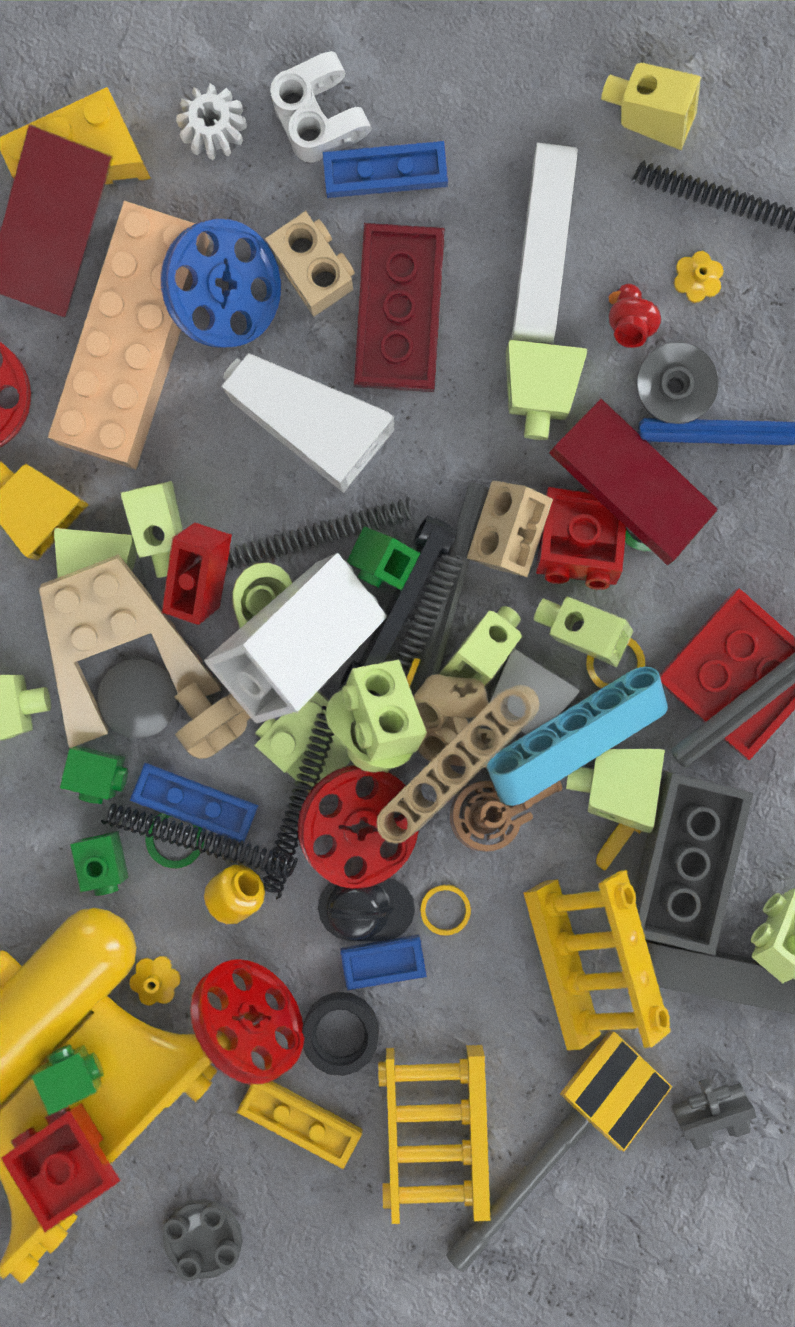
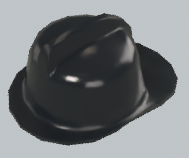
[318,878,415,941]

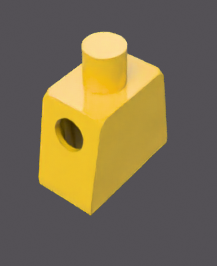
[0,461,89,561]

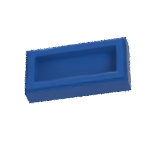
[340,934,427,990]

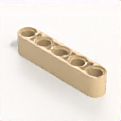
[376,685,540,843]

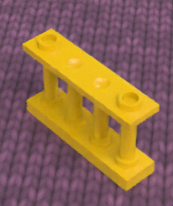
[523,870,671,1050]
[378,1045,490,1224]

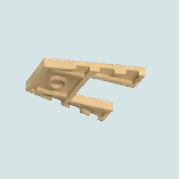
[39,554,221,748]

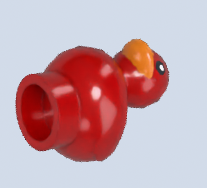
[608,284,661,348]

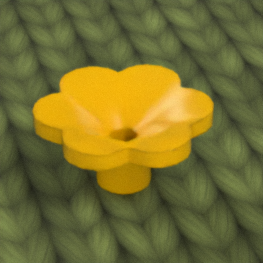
[674,251,724,303]
[129,956,181,1006]

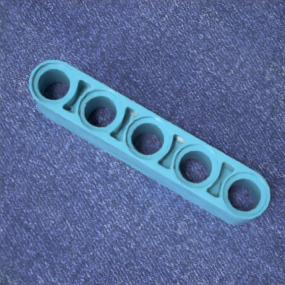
[487,667,668,806]

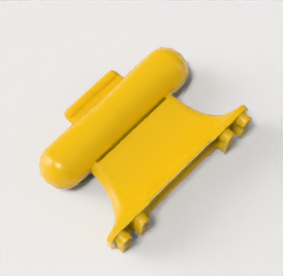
[0,908,231,1284]

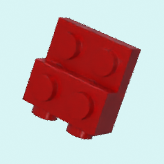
[536,487,626,590]
[1,1103,121,1233]

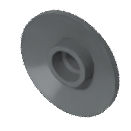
[636,342,719,424]

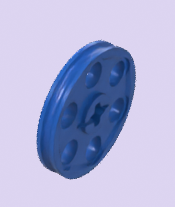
[161,219,281,348]

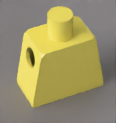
[601,63,701,150]

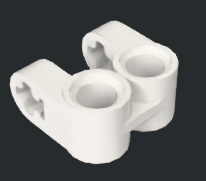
[270,51,372,163]

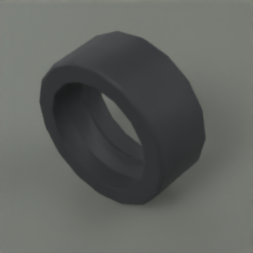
[302,992,379,1076]

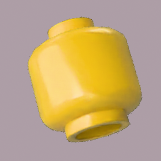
[204,865,265,924]

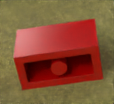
[162,522,232,625]

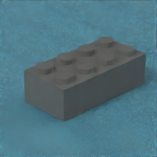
[634,770,754,955]

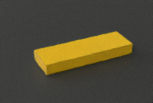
[236,1081,363,1169]

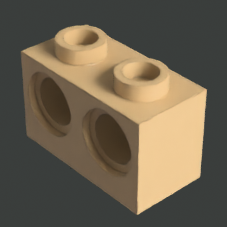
[265,211,355,317]
[467,480,553,577]

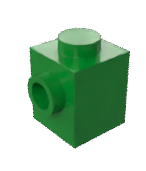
[346,526,420,590]
[60,746,128,804]
[70,831,129,896]
[31,1044,104,1115]

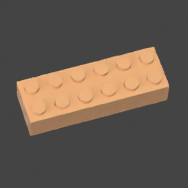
[48,201,210,470]

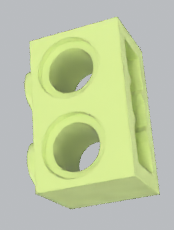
[342,660,427,762]

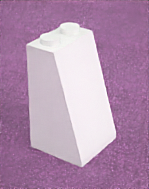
[222,353,394,493]
[204,553,388,724]

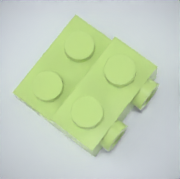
[254,691,351,793]
[751,888,795,983]

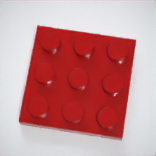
[659,588,795,761]

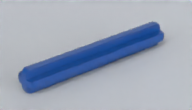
[638,418,795,445]

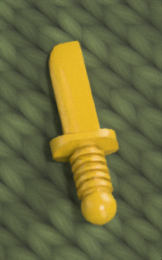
[596,823,642,871]

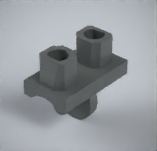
[672,1078,757,1150]

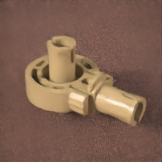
[175,682,251,759]

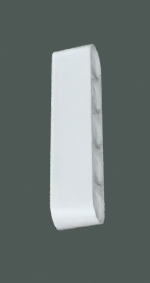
[512,143,578,345]

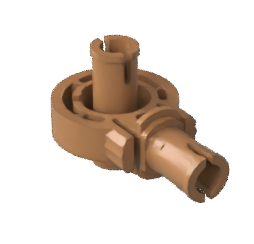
[450,780,562,852]

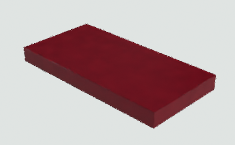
[0,125,113,318]
[354,223,445,392]
[549,399,718,566]

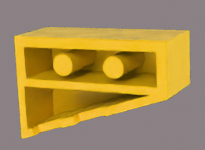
[0,87,151,185]

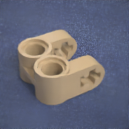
[413,674,501,768]

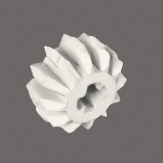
[176,83,247,160]

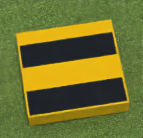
[560,1031,672,1151]

